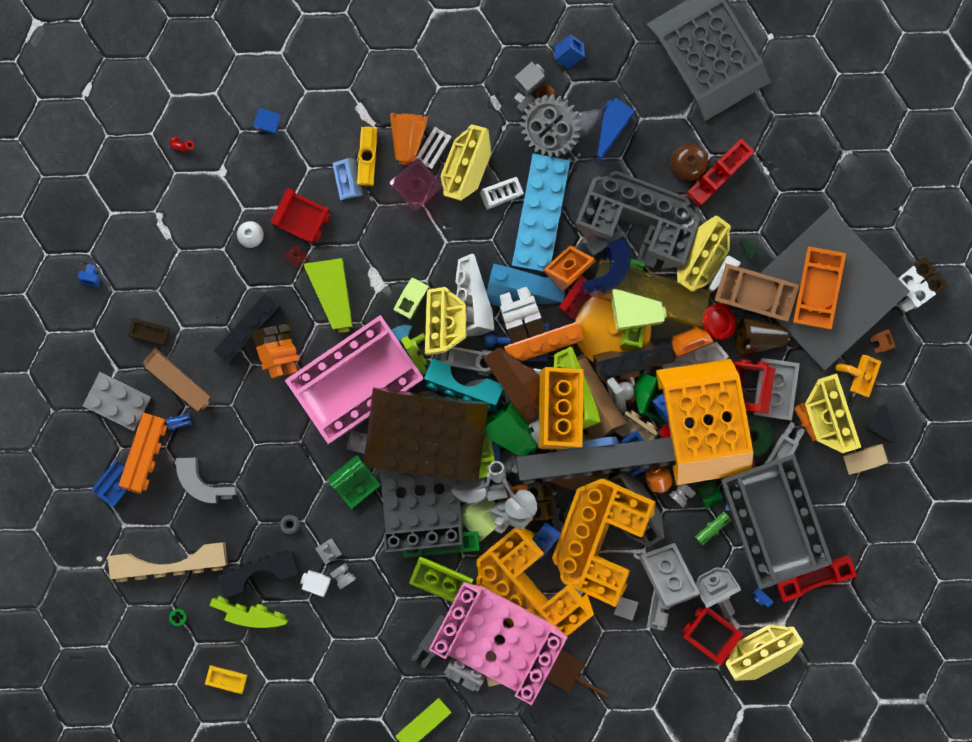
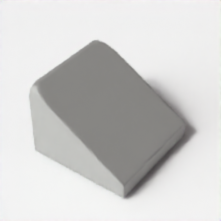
[614,597,639,620]

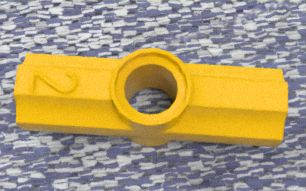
[357,127,378,186]

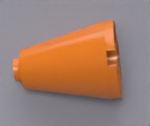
[390,113,428,165]

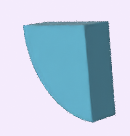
[391,325,412,343]

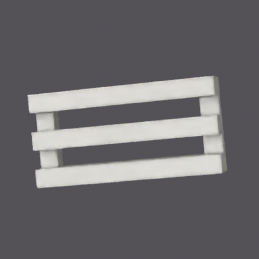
[415,127,451,170]

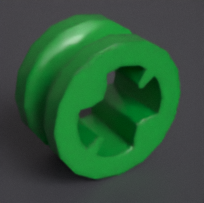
[169,608,187,626]

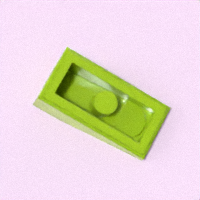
[620,326,645,351]

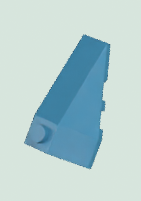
[486,264,566,307]

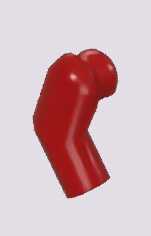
[169,137,194,152]

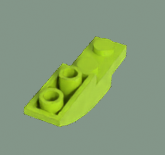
[210,596,288,628]

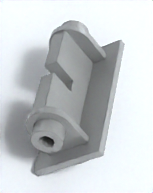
[647,589,670,630]
[444,659,485,692]

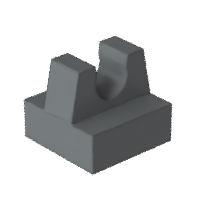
[514,92,535,116]

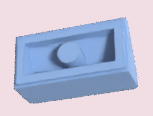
[332,158,363,200]

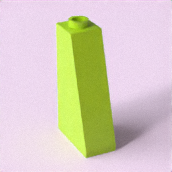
[304,258,353,333]

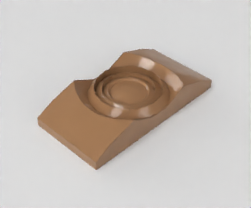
[715,263,799,322]

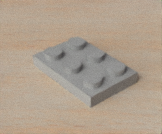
[753,358,800,421]
[83,372,152,432]
[639,543,700,609]

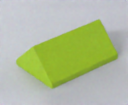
[409,556,473,602]

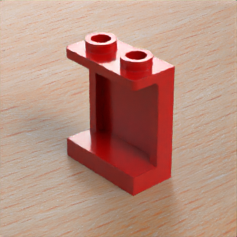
[271,188,331,244]

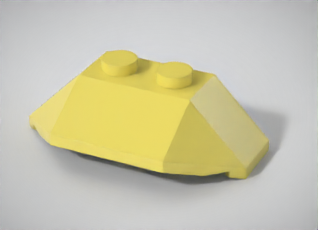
[440,124,491,201]
[677,216,731,292]
[425,287,467,355]
[805,374,861,453]
[726,625,804,681]

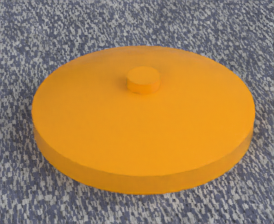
[575,291,651,363]

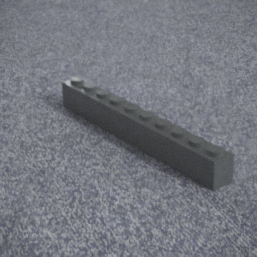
[515,437,676,484]

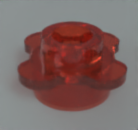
[284,244,307,267]

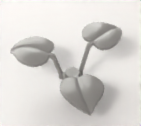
[451,449,537,519]

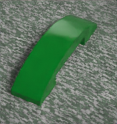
[402,531,480,558]

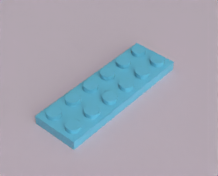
[512,154,570,272]

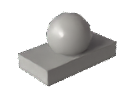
[607,377,634,414]

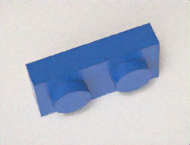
[532,523,561,560]

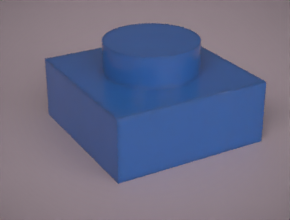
[753,588,773,607]

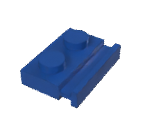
[91,460,127,507]

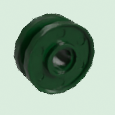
[747,416,773,456]

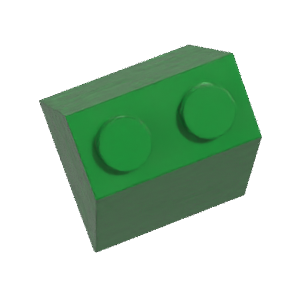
[484,400,538,456]

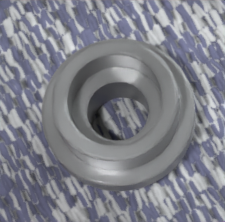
[280,515,300,534]

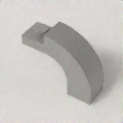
[176,458,237,503]

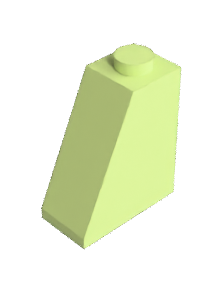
[610,289,667,331]

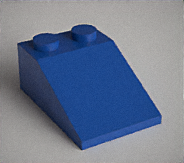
[596,98,634,163]

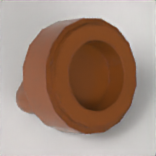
[536,84,555,100]

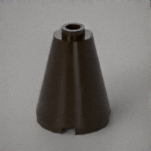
[735,318,790,356]

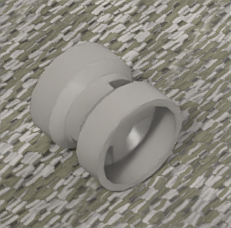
[669,484,696,508]
[330,563,356,590]

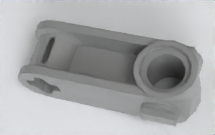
[439,347,493,376]

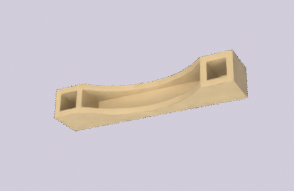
[108,542,228,582]

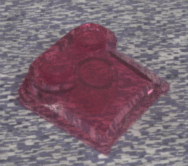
[389,158,443,212]

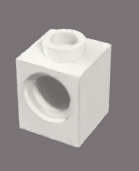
[300,570,332,597]

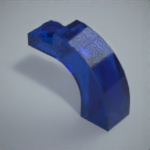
[580,237,631,296]

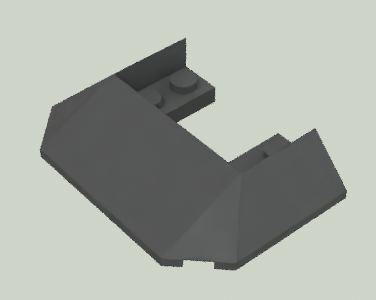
[575,171,700,269]

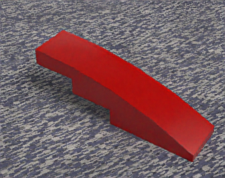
[686,138,755,207]

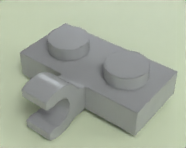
[490,499,533,534]

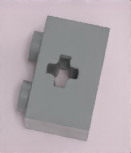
[514,62,545,97]

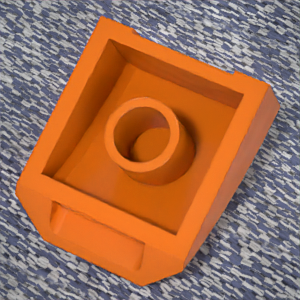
[670,326,713,359]

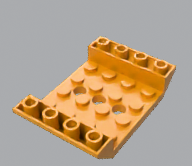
[656,359,753,485]

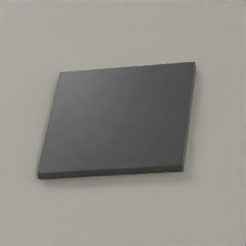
[761,208,910,370]

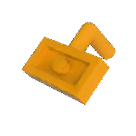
[835,355,881,398]

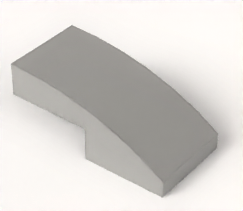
[486,482,507,501]

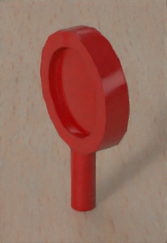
[702,302,736,340]

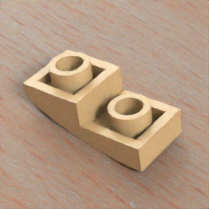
[843,444,888,475]

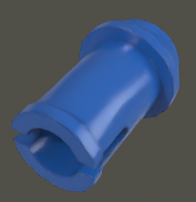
[166,413,192,431]

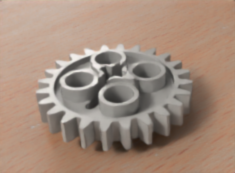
[520,95,582,157]

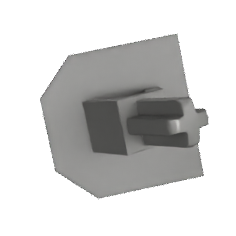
[696,567,741,618]

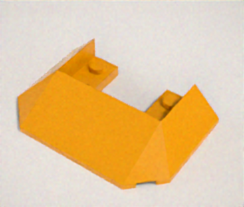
[552,478,655,607]
[476,527,594,637]

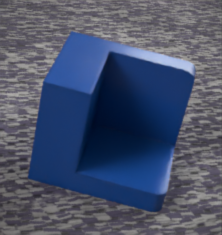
[555,34,585,69]
[253,108,281,136]

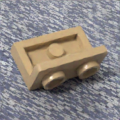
[615,411,658,441]

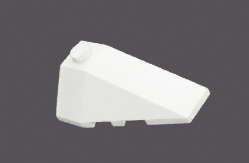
[455,254,494,337]

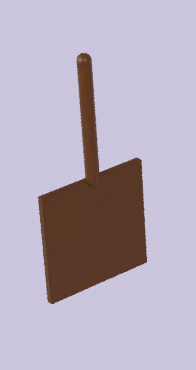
[546,650,609,698]

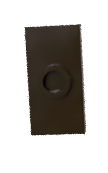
[128,318,171,346]

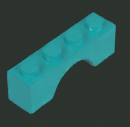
[424,359,504,412]

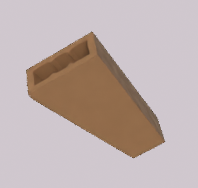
[143,348,210,412]

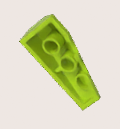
[554,347,601,429]

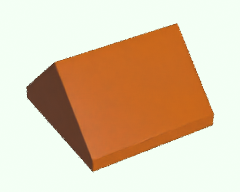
[543,245,596,292]

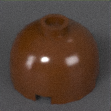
[670,144,708,182]

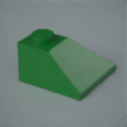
[634,373,666,425]

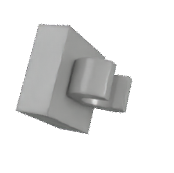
[315,538,342,565]

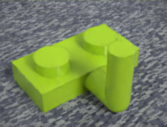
[401,333,428,376]

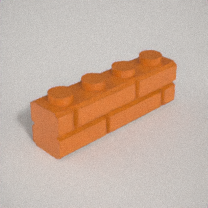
[504,322,584,363]
[118,413,168,494]

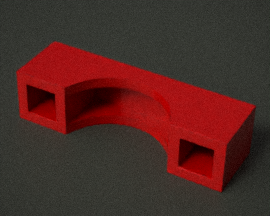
[775,555,857,602]

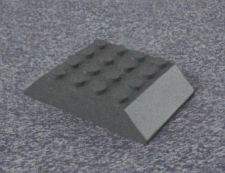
[721,454,833,590]

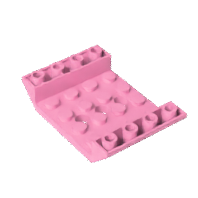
[429,582,567,705]

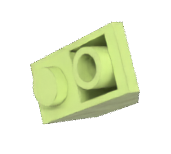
[393,278,429,320]

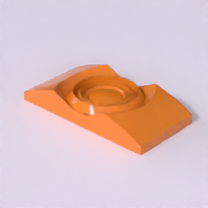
[793,246,846,329]

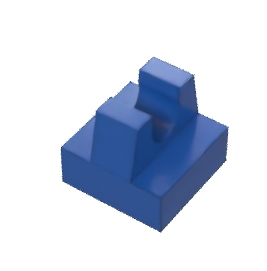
[77,264,100,288]

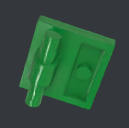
[327,455,381,509]

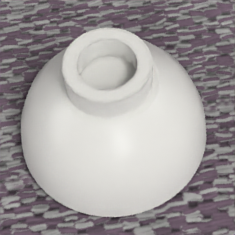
[237,221,264,248]

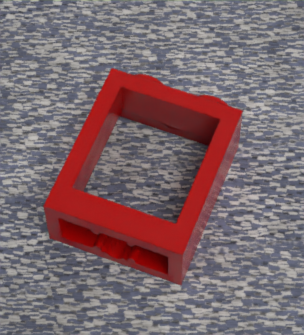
[733,359,776,414]
[682,605,744,665]

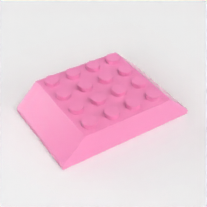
[285,315,424,444]

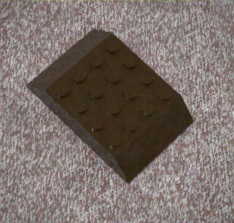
[364,387,489,480]

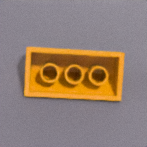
[538,367,583,449]

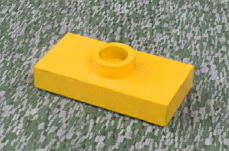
[205,665,248,694]

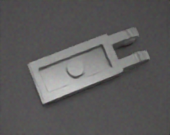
[763,422,805,465]

